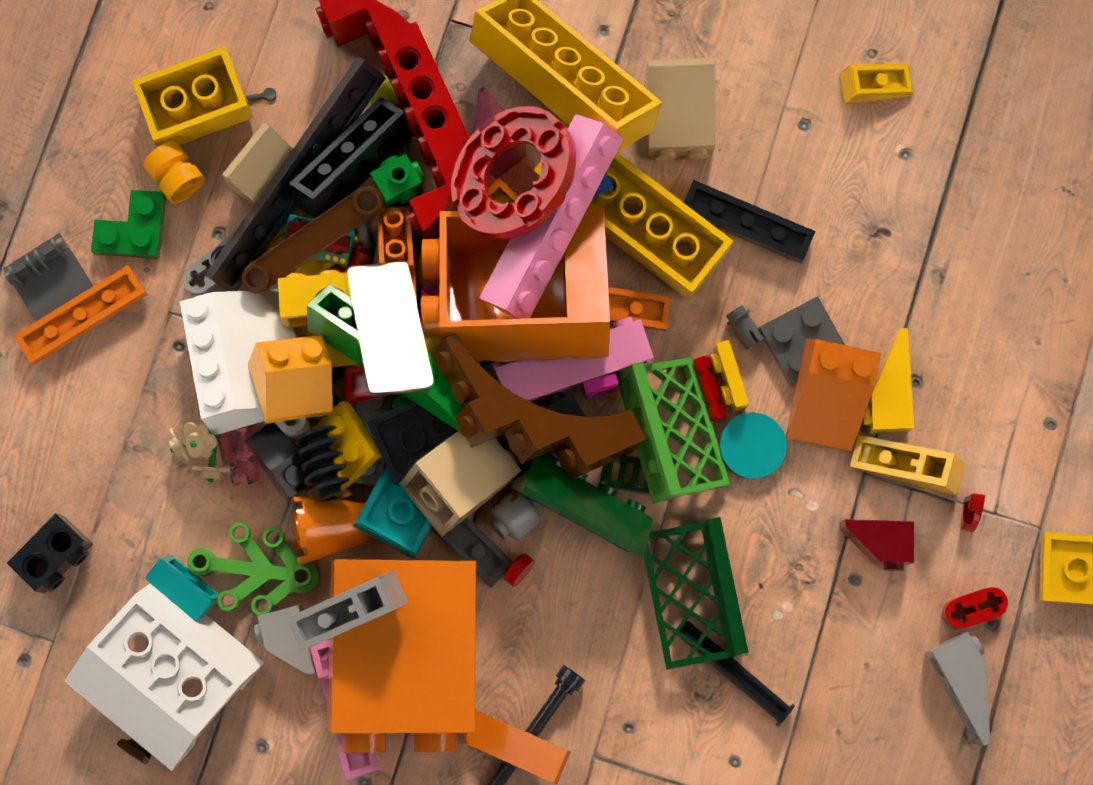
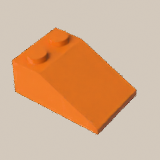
[785,339,882,451]

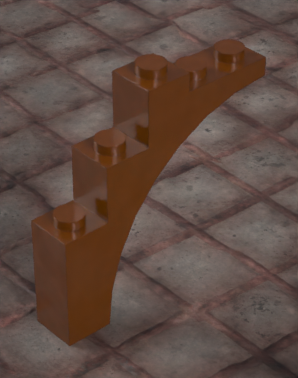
[431,334,648,480]

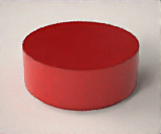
[504,553,535,587]

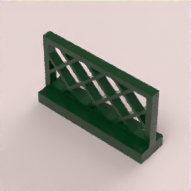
[644,517,749,670]

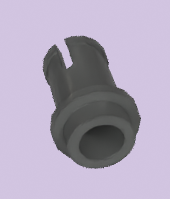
[726,305,765,350]

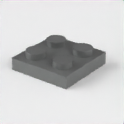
[758,296,845,387]

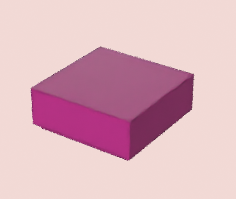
[582,372,619,400]

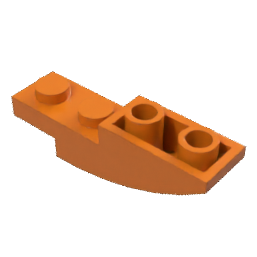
[377,206,420,339]

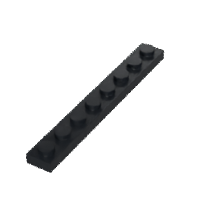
[204,57,386,291]

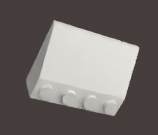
[180,289,297,435]

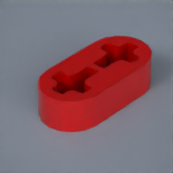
[942,587,1008,629]

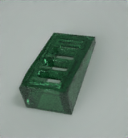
[600,456,651,496]

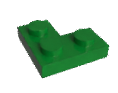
[91,190,166,259]

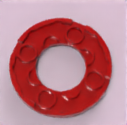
[451,106,576,239]

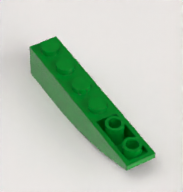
[307,284,463,433]

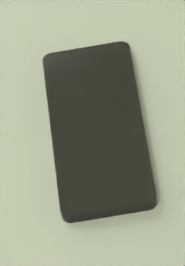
[347,262,432,396]

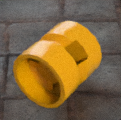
[143,141,205,204]

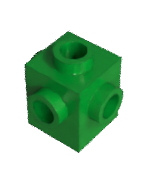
[370,154,425,208]

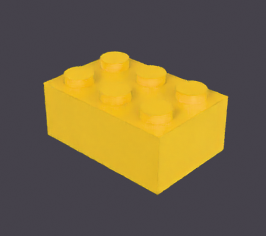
[132,46,254,147]

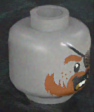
[491,490,542,540]

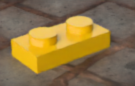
[710,340,749,413]

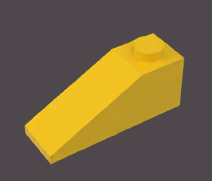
[862,328,914,434]
[849,435,965,496]

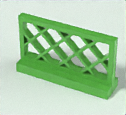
[616,357,730,504]

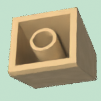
[644,58,716,161]
[399,431,522,537]

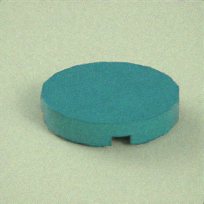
[719,412,787,480]

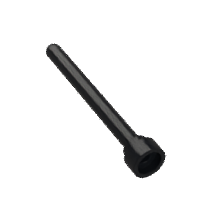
[488,664,586,785]

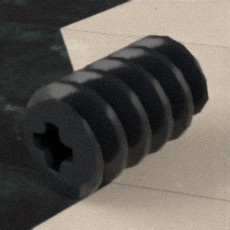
[295,425,352,502]

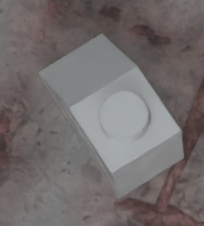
[255,605,317,675]

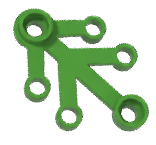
[187,522,320,615]

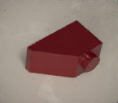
[840,519,914,571]

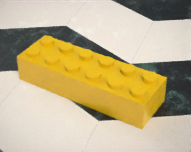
[469,0,662,153]
[533,127,733,301]

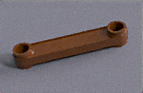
[242,186,384,293]

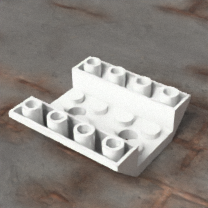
[64,584,265,771]

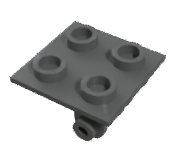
[3,233,94,321]

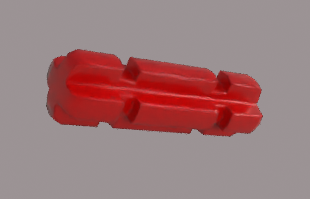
[693,355,728,421]

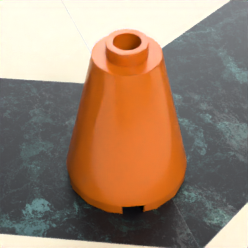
[291,495,376,564]

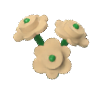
[169,422,230,482]

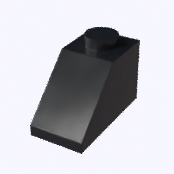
[244,422,310,499]

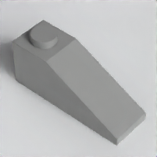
[287,571,409,651]
[925,632,990,746]

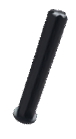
[678,621,795,727]

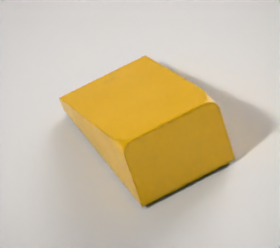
[840,63,913,103]

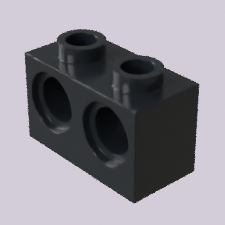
[7,513,93,593]

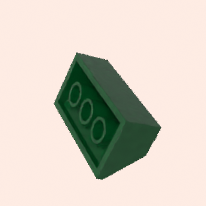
[509,453,653,558]

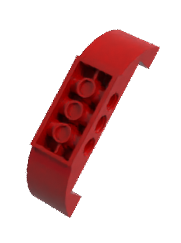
[315,0,470,240]

